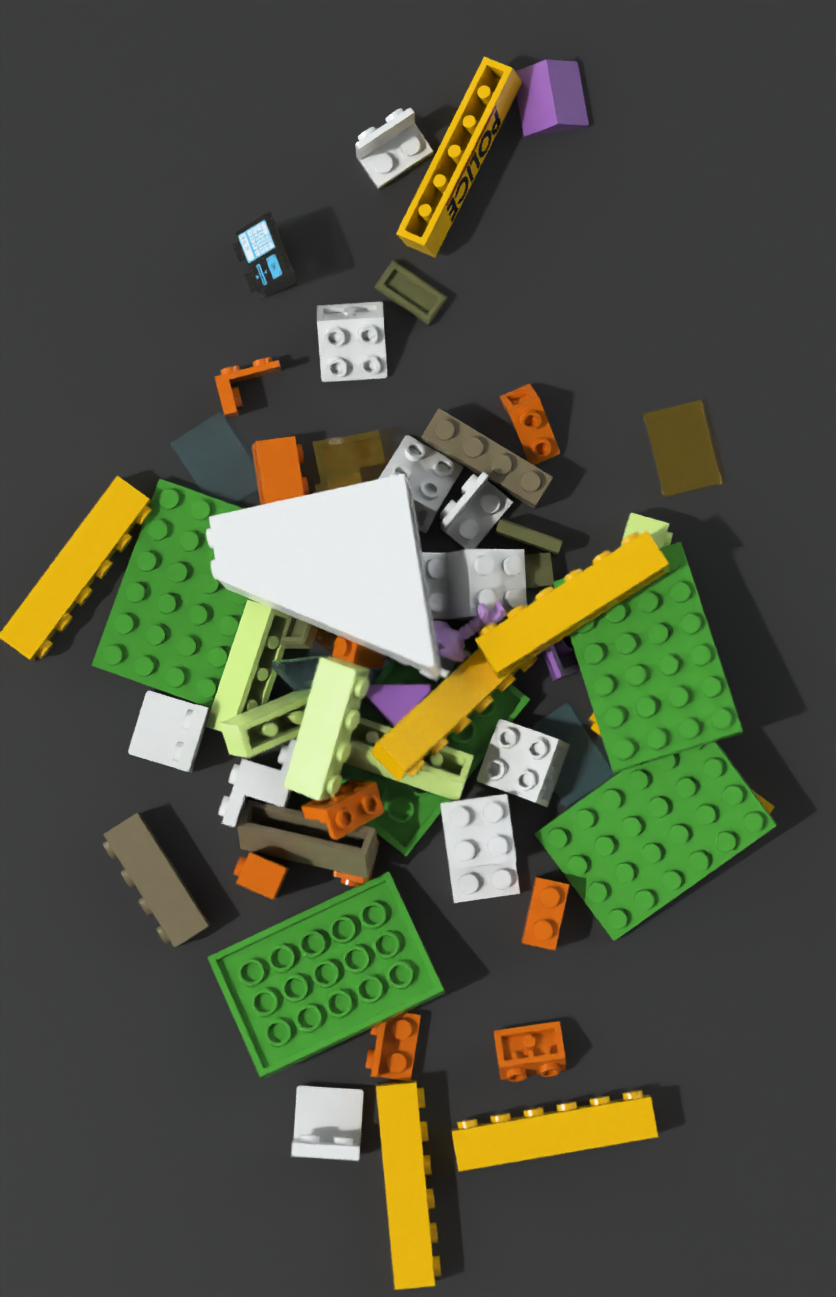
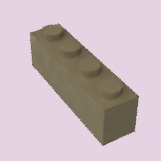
[421,408,553,509]
[237,799,378,878]
[102,813,211,948]

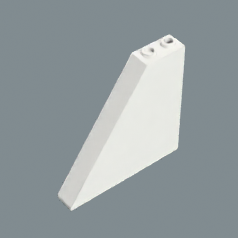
[206,474,442,676]

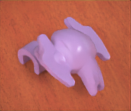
[433,600,506,662]

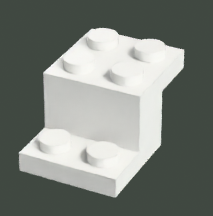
[422,549,527,620]
[218,739,297,827]
[440,794,520,903]

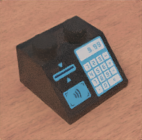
[232,212,297,299]

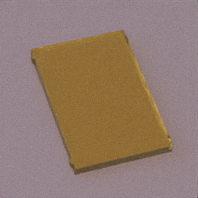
[643,400,722,497]

